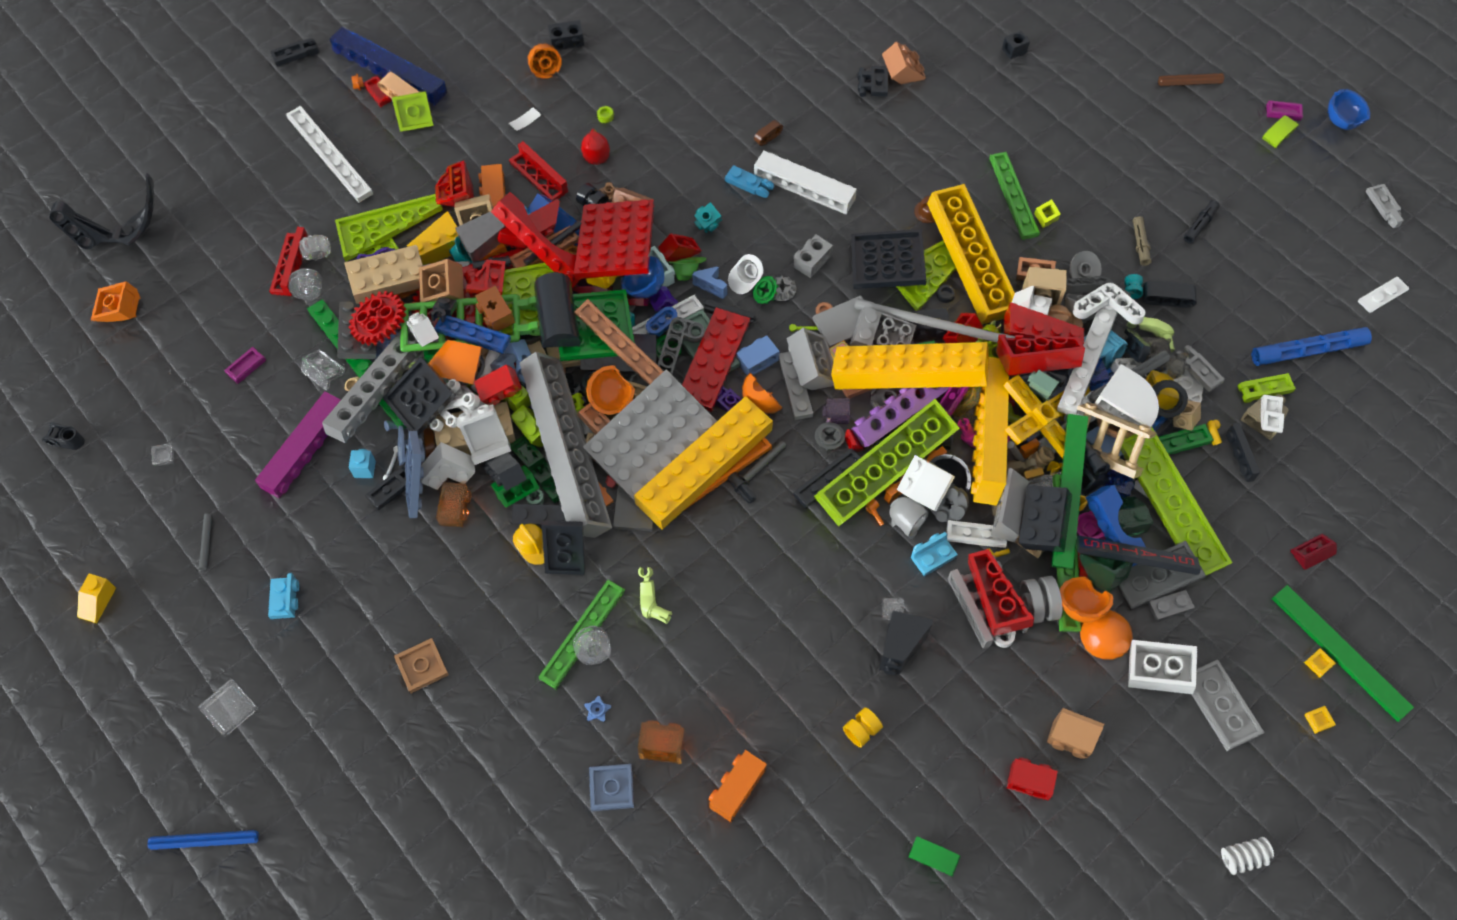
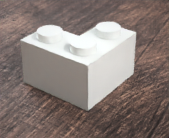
[420,442,475,489]

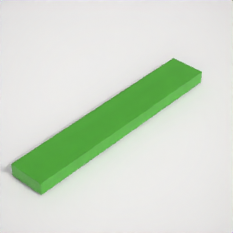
[989,152,1040,240]
[538,580,625,689]

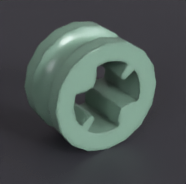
[526,489,544,505]

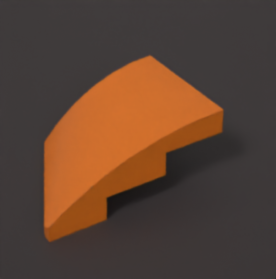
[429,340,482,385]

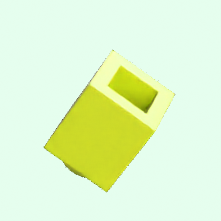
[1034,200,1061,228]

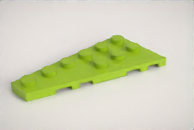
[335,194,442,262]
[897,240,956,311]

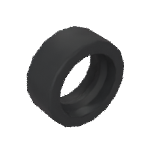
[1152,380,1188,418]

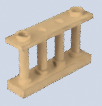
[1077,402,1157,479]

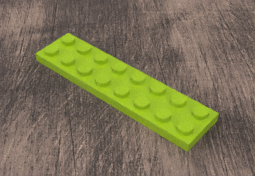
[1121,427,1233,576]

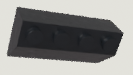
[580,334,656,372]

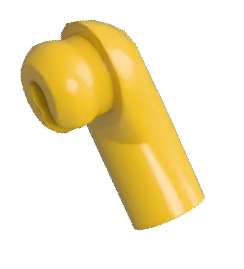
[1206,419,1222,446]

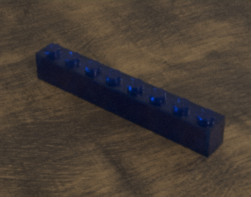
[330,27,448,105]

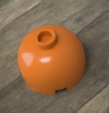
[528,43,562,79]

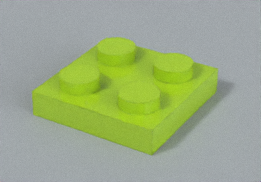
[392,91,434,132]

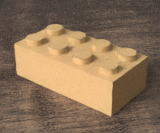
[344,245,423,304]
[434,402,516,455]

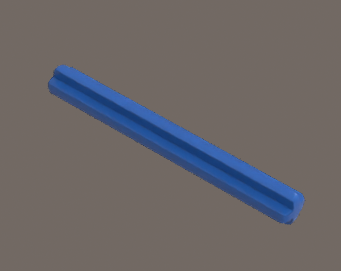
[148,830,259,850]

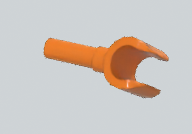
[866,498,884,526]

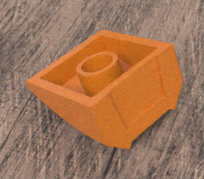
[91,281,141,322]

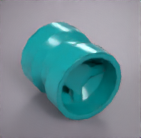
[1124,274,1143,299]

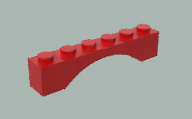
[491,192,582,288]

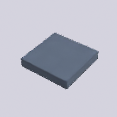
[589,764,634,811]

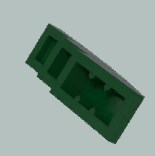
[510,435,560,503]

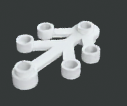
[430,379,480,432]

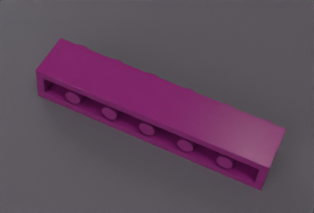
[255,391,341,498]

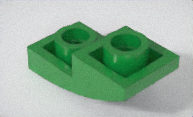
[909,837,961,877]

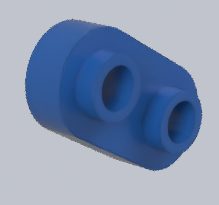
[646,307,678,337]

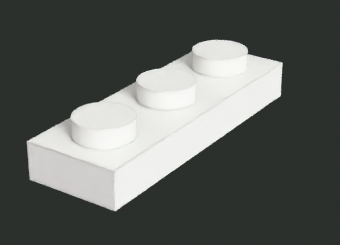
[947,520,1007,548]

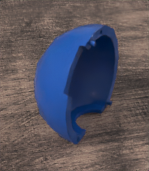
[1327,89,1370,130]
[621,256,665,298]

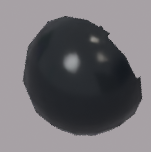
[930,454,973,504]

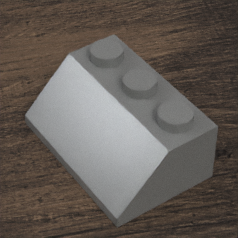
[786,328,834,390]
[991,468,1029,542]

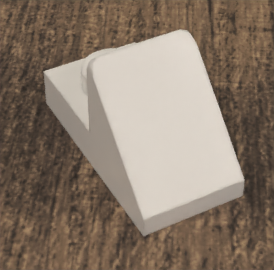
[1012,286,1052,315]

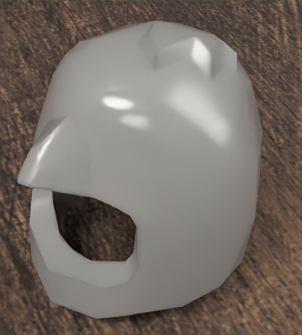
[889,497,929,539]

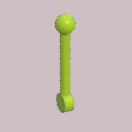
[789,324,818,332]

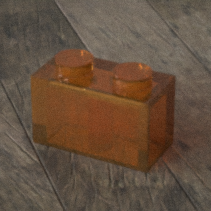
[436,482,471,527]

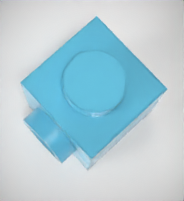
[349,449,376,478]

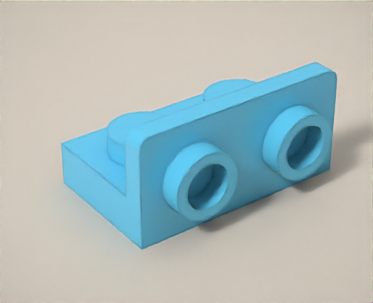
[911,532,958,576]
[268,573,299,619]

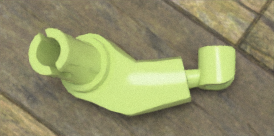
[1127,317,1175,353]
[638,567,672,624]

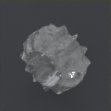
[299,234,331,261]

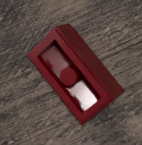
[1291,533,1337,570]

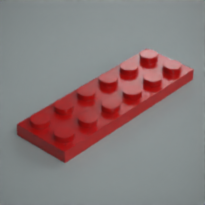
[682,308,750,412]

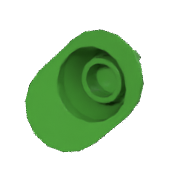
[669,257,707,281]

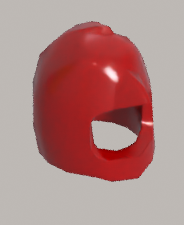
[581,129,610,165]

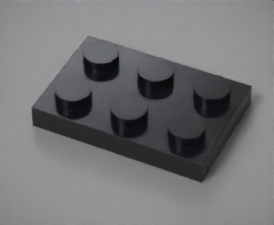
[542,520,585,575]

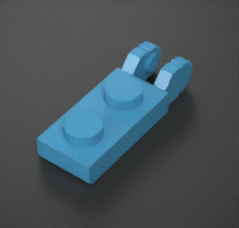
[725,165,774,198]

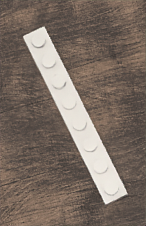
[286,106,373,203]
[1057,301,1121,415]

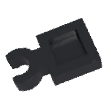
[431,297,457,322]

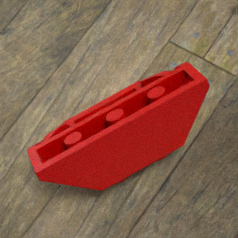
[435,160,474,207]
[497,199,560,248]

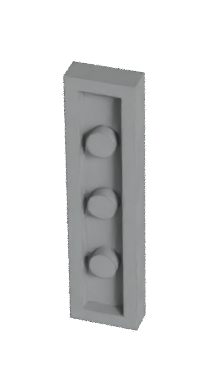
[779,352,813,420]

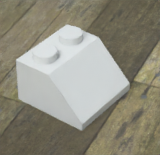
[897,455,955,511]

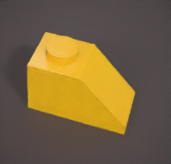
[77,573,116,624]

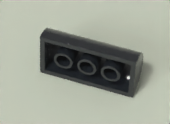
[534,272,581,348]

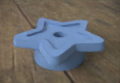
[584,696,611,722]

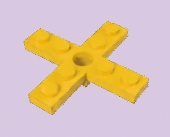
[1003,375,1066,458]

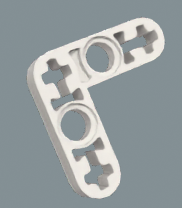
[1073,283,1145,324]

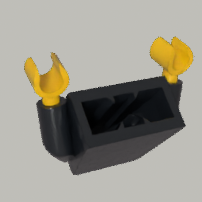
[1047,460,1109,511]

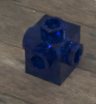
[1106,470,1135,499]

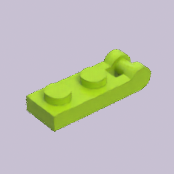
[1237,373,1296,403]

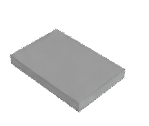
[812,296,863,349]

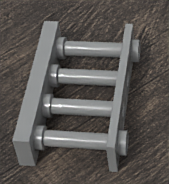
[948,555,1029,649]

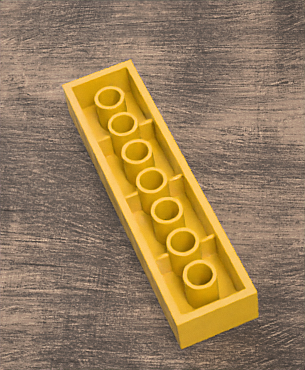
[927,184,1015,325]
[831,342,989,389]
[971,357,1009,506]
[634,396,773,530]

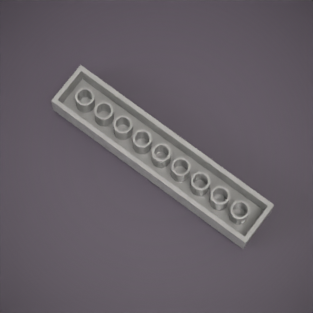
[519,352,612,538]

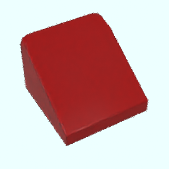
[845,429,865,453]

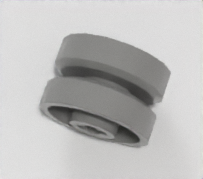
[1020,576,1062,624]

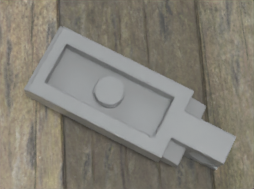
[1366,184,1404,229]

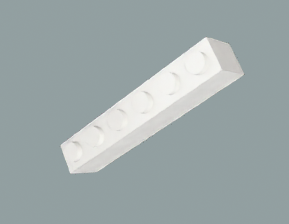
[754,151,857,214]

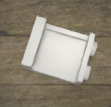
[456,404,511,465]

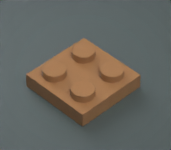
[394,638,449,694]

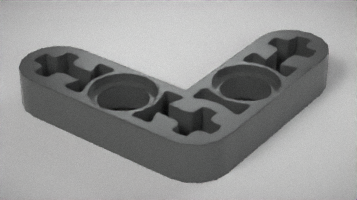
[1065,276,1131,306]

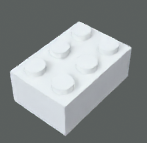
[1128,640,1197,694]

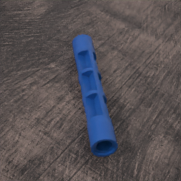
[1251,327,1372,366]

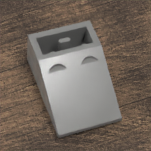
[849,307,916,346]

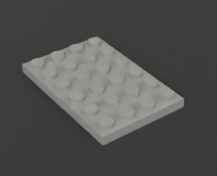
[583,369,717,502]

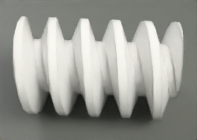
[1221,837,1274,875]

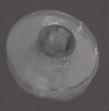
[288,269,322,300]
[573,626,611,665]

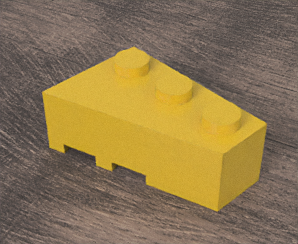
[407,211,458,265]

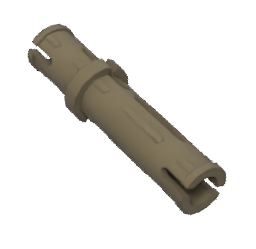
[1132,217,1152,266]

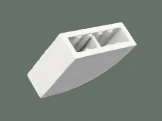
[1094,364,1159,427]

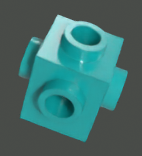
[694,202,722,233]

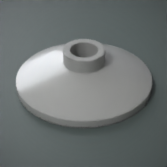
[1070,251,1101,279]

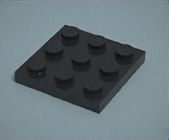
[383,357,456,436]

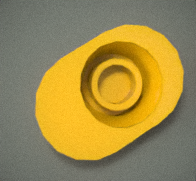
[513,524,544,565]

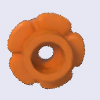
[352,74,364,91]

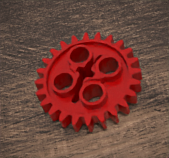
[349,291,407,346]

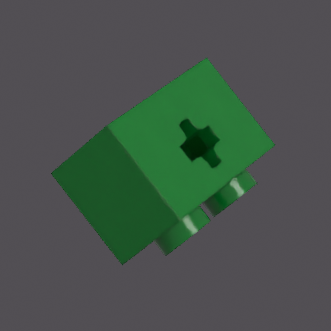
[491,465,540,508]

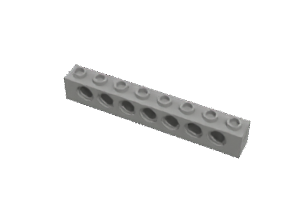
[322,327,422,443]

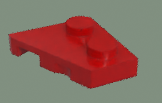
[466,259,506,295]

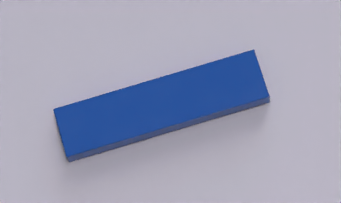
[434,315,511,354]

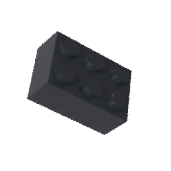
[1019,485,1072,553]

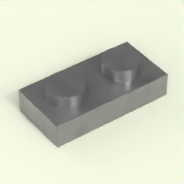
[1147,590,1195,622]

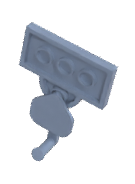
[384,420,425,518]

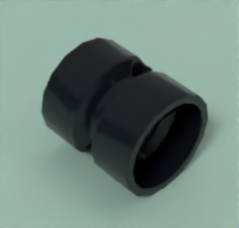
[576,183,609,206]

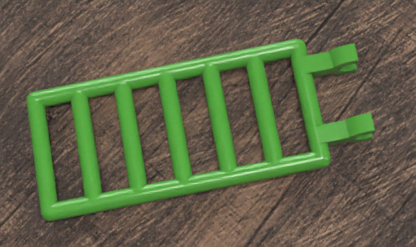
[400,294,540,352]

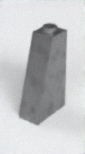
[456,211,506,262]

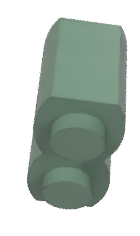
[1027,369,1059,402]

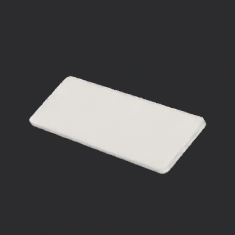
[1358,277,1409,313]

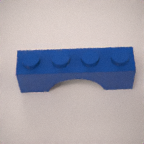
[1085,485,1146,567]

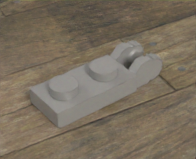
[1175,345,1224,392]

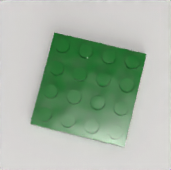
[558,290,635,361]

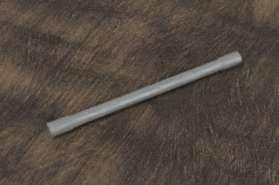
[855,299,1015,343]

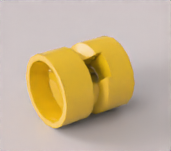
[843,707,883,748]

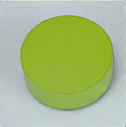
[597,106,614,123]

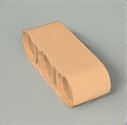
[378,72,419,98]

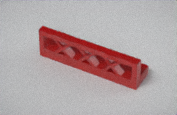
[509,141,568,201]
[269,227,309,296]

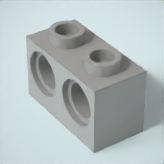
[793,235,833,278]

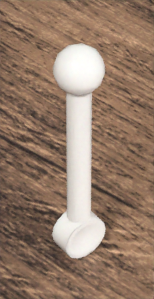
[383,446,398,480]

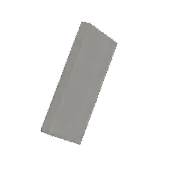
[1191,659,1265,751]

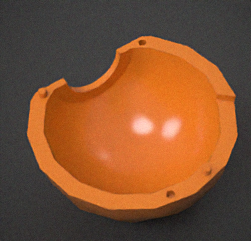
[586,365,635,415]
[742,373,783,415]
[1060,577,1113,623]
[1080,610,1133,660]

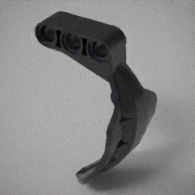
[49,173,155,249]

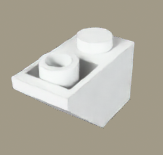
[406,313,439,347]

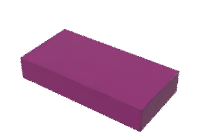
[1267,100,1303,121]
[224,347,266,384]

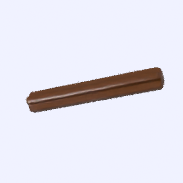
[1158,73,1225,86]

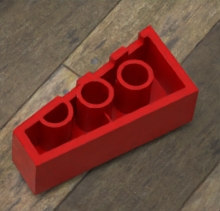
[1004,302,1084,345]
[968,549,1034,637]

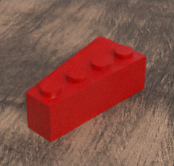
[996,334,1085,375]

